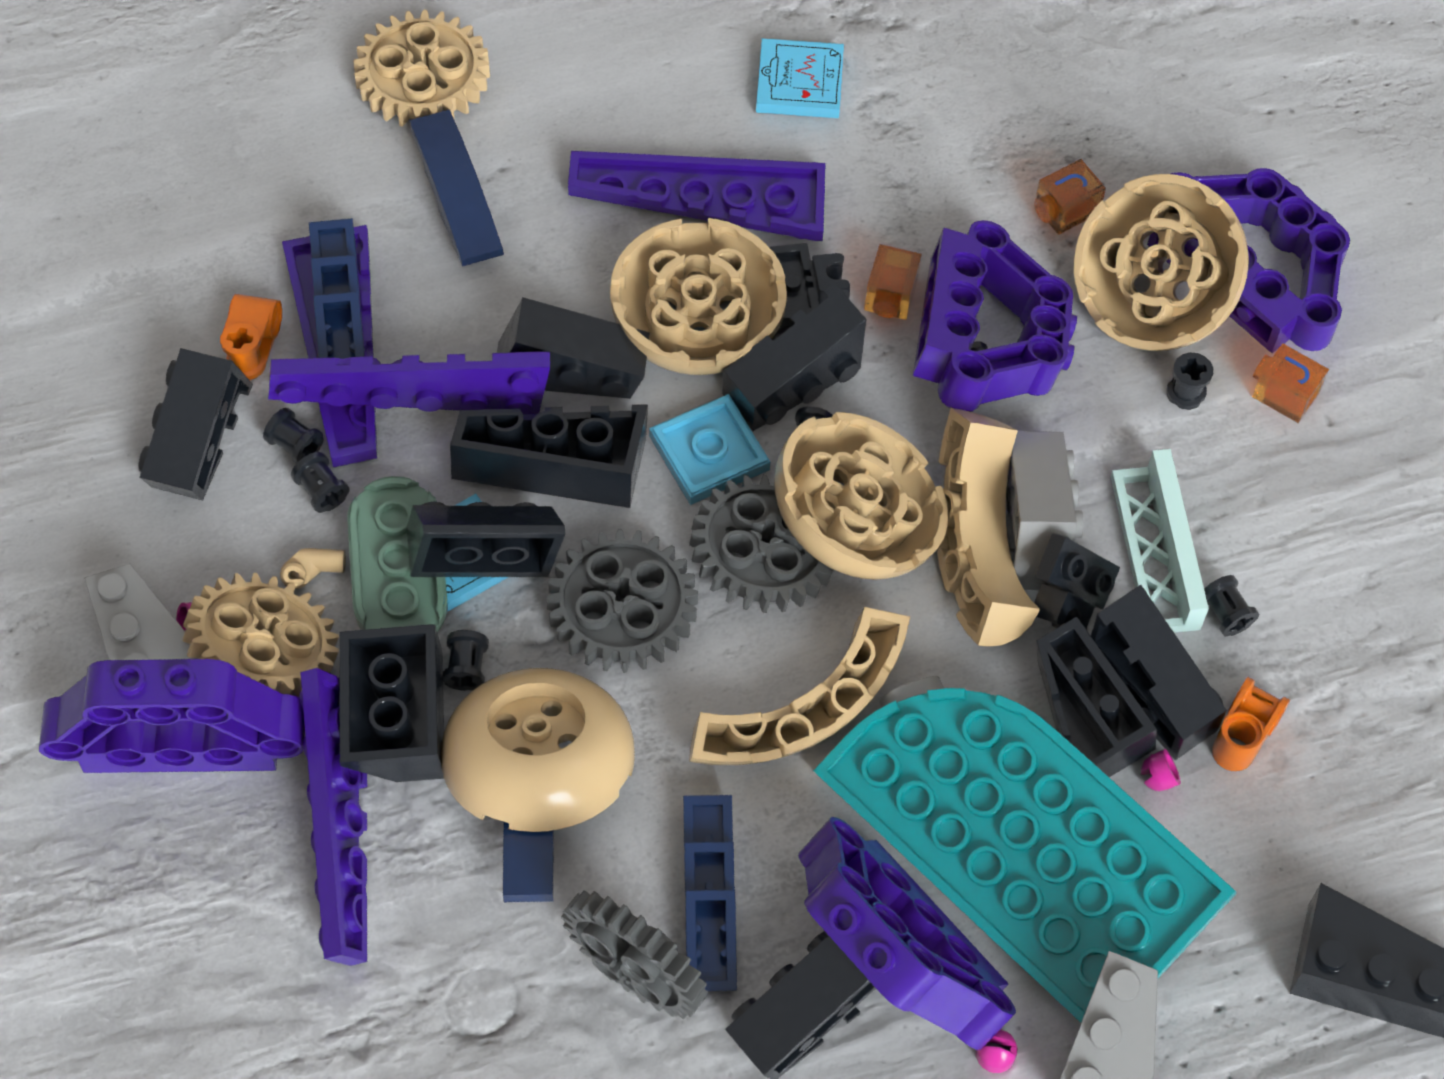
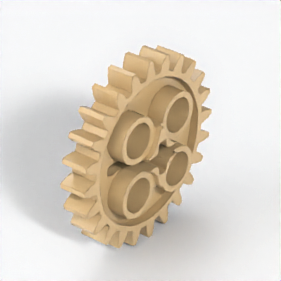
[353,10,490,127]
[183,573,339,697]

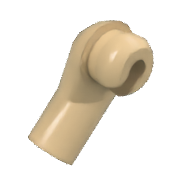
[280,548,346,589]

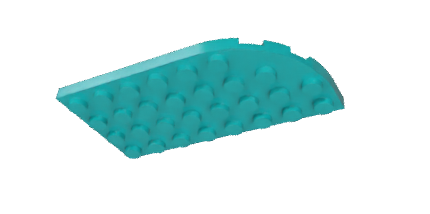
[813,688,1237,1023]

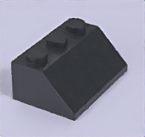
[407,502,566,577]
[339,624,444,782]

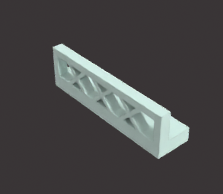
[1111,449,1209,633]

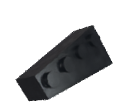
[450,404,648,508]
[1290,883,1444,1038]

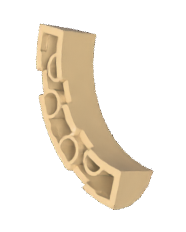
[937,408,1040,647]
[689,607,910,766]

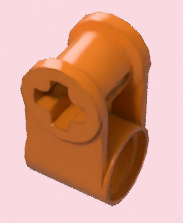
[220,294,282,380]
[1212,677,1290,771]

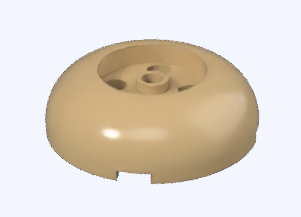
[1074,174,1249,351]
[610,218,787,375]
[774,412,948,580]
[441,668,635,832]

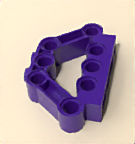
[1147,168,1350,353]
[913,220,1077,412]
[39,659,305,773]
[798,817,1016,1050]

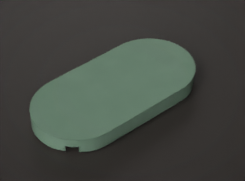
[347,476,448,632]

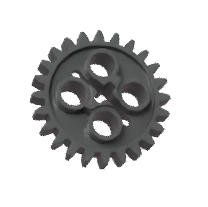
[689,474,834,613]
[546,529,698,673]
[561,890,708,1019]

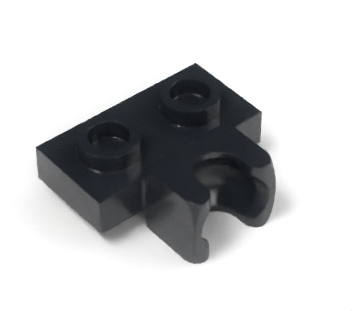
[769,243,850,328]
[1034,533,1120,629]

